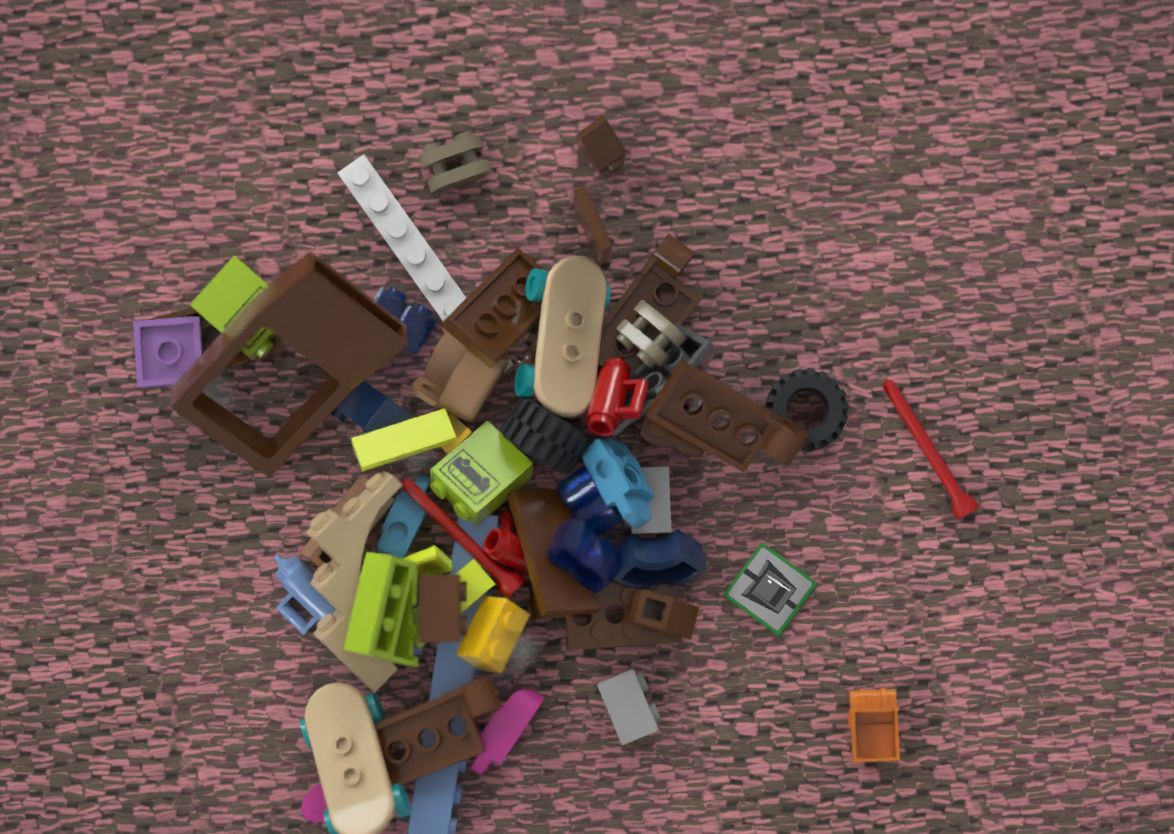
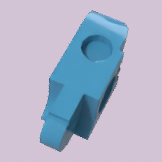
[582,438,654,528]
[377,473,430,558]

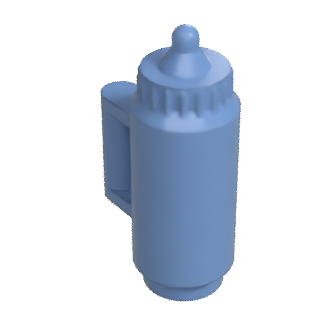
[274,555,335,636]

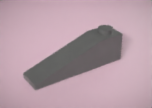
[611,323,716,437]

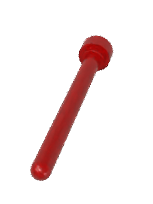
[883,380,980,520]
[400,478,525,599]

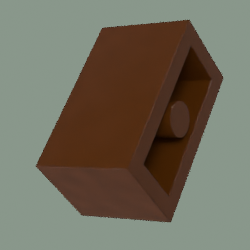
[419,574,468,643]

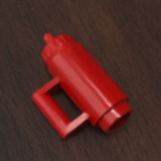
[587,355,650,436]
[483,511,530,577]

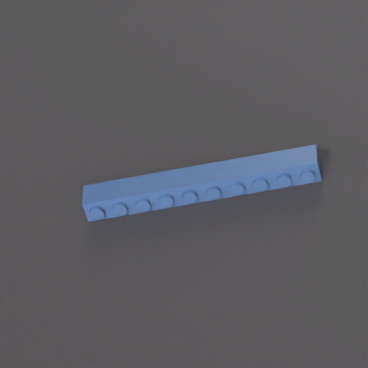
[408,515,500,834]

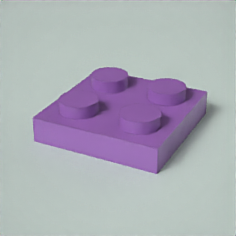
[133,316,203,388]

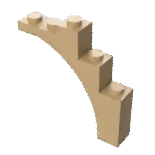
[306,470,402,693]

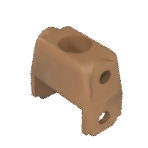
[410,328,510,422]

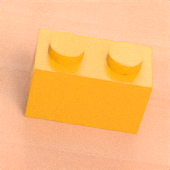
[455,596,530,673]

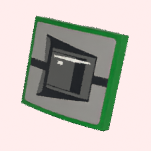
[723,543,819,637]

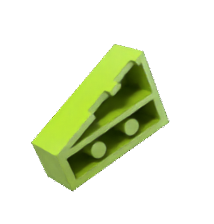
[343,552,418,668]

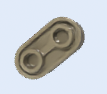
[419,131,492,194]
[615,300,687,368]

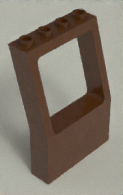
[171,251,407,478]

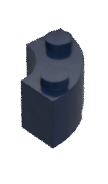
[330,381,412,435]
[610,529,706,589]

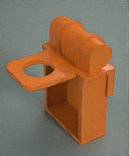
[848,688,900,762]

